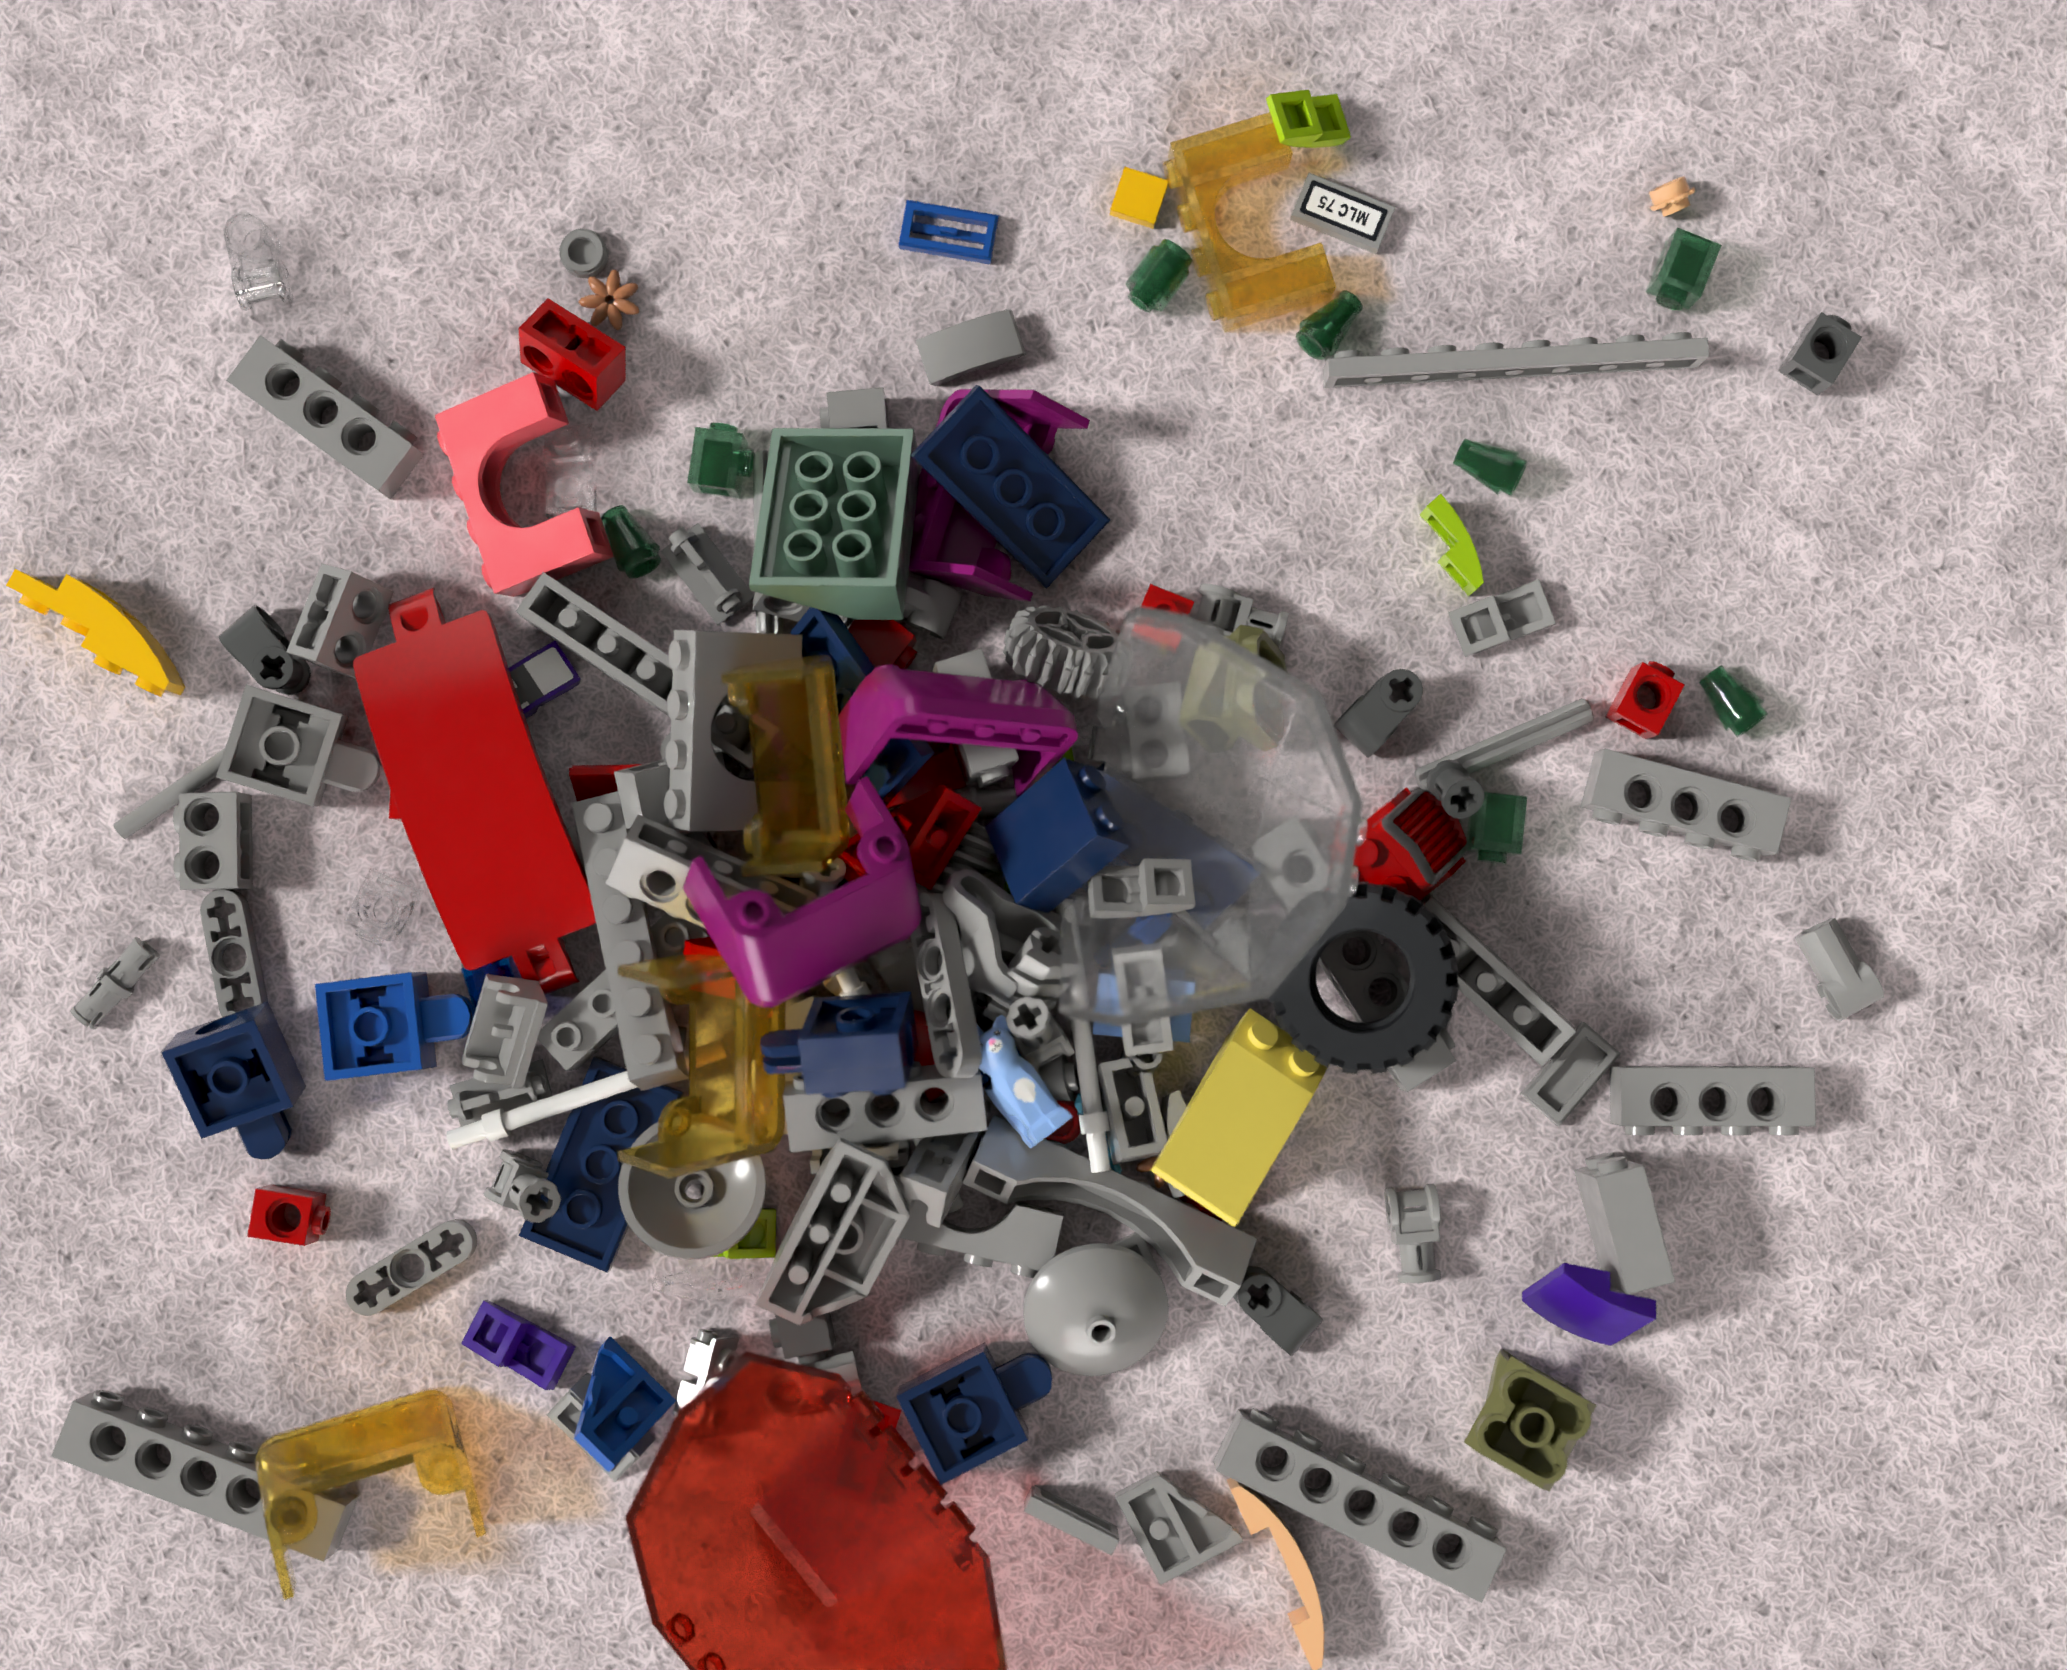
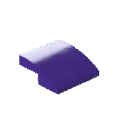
[1522,1263,1657,1346]

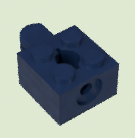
[760,991,918,1098]
[161,1002,306,1160]
[896,1342,1052,1486]

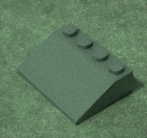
[749,428,921,620]

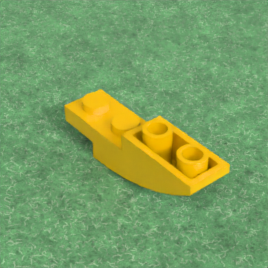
[6,569,185,697]

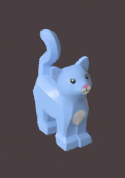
[976,1015,1072,1149]

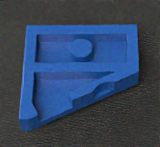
[574,1336,677,1473]

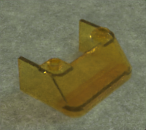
[721,655,849,877]
[618,955,786,1179]
[255,1388,486,1600]

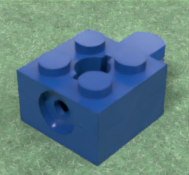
[315,972,476,1081]

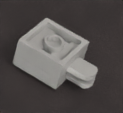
[216,685,381,807]

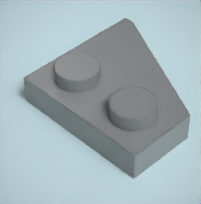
[1115,1471,1243,1585]

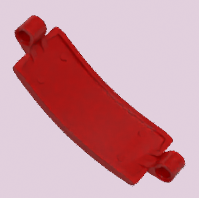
[353,588,596,995]

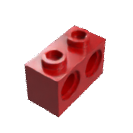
[518,298,626,411]

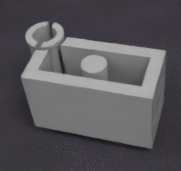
[1097,1050,1167,1165]

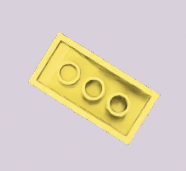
[1150,1008,1328,1226]

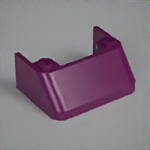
[909,389,1090,602]
[838,665,1078,798]
[683,776,922,1008]

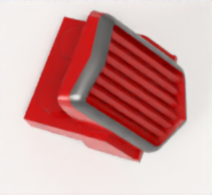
[1331,787,1468,900]

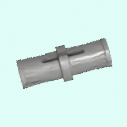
[70,937,160,1030]

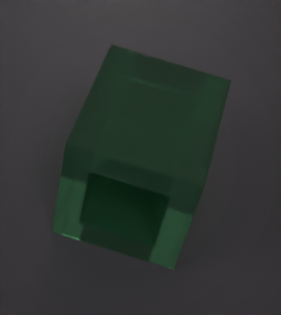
[1646,227,1722,310]
[1467,792,1527,864]

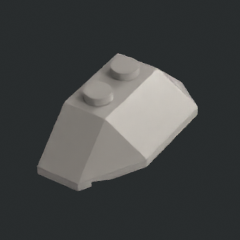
[755,1138,910,1325]

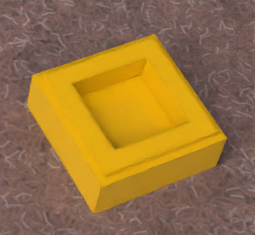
[1110,166,1169,229]

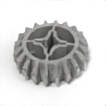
[1003,605,1134,699]

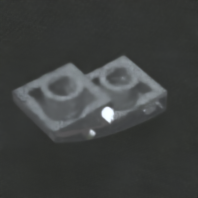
[543,424,597,520]

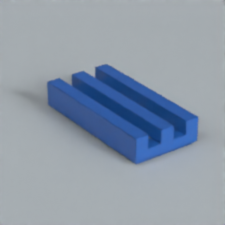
[899,200,999,265]

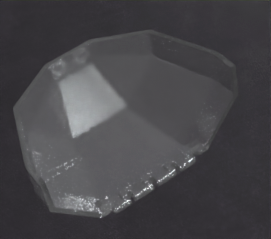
[1059,606,1367,1026]

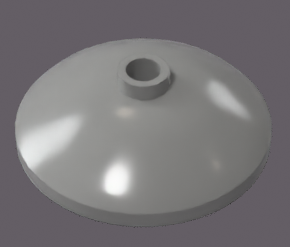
[618,1112,766,1260]
[1023,1243,1169,1376]

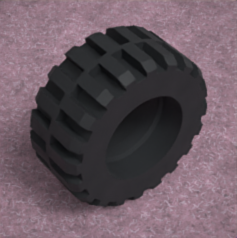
[1267,882,1459,1074]

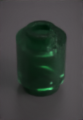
[1125,239,1193,313]

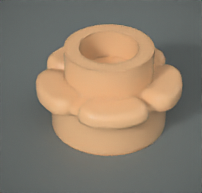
[1649,176,1695,217]

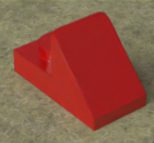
[898,785,982,890]

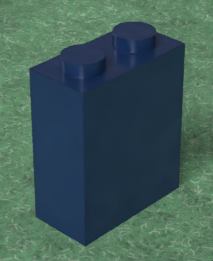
[985,758,1130,913]

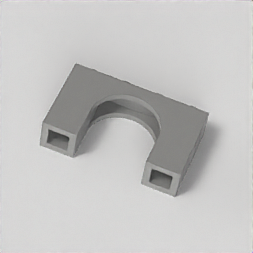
[664,630,802,831]

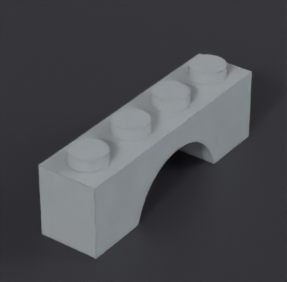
[892,1171,1064,1278]

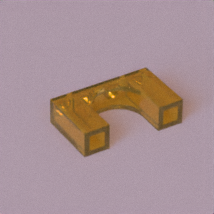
[1163,112,1336,332]

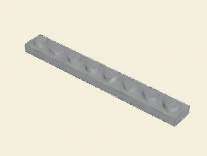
[1323,332,1709,388]

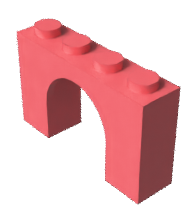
[435,372,614,597]

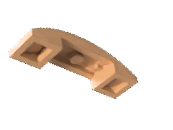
[1227,1478,1324,1670]

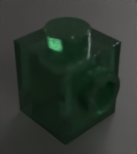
[687,423,754,499]

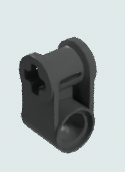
[219,605,311,695]
[1333,669,1423,758]
[1233,1266,1324,1356]

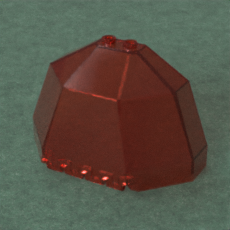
[625,1351,1007,1670]

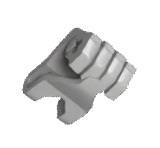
[937,869,1079,1022]

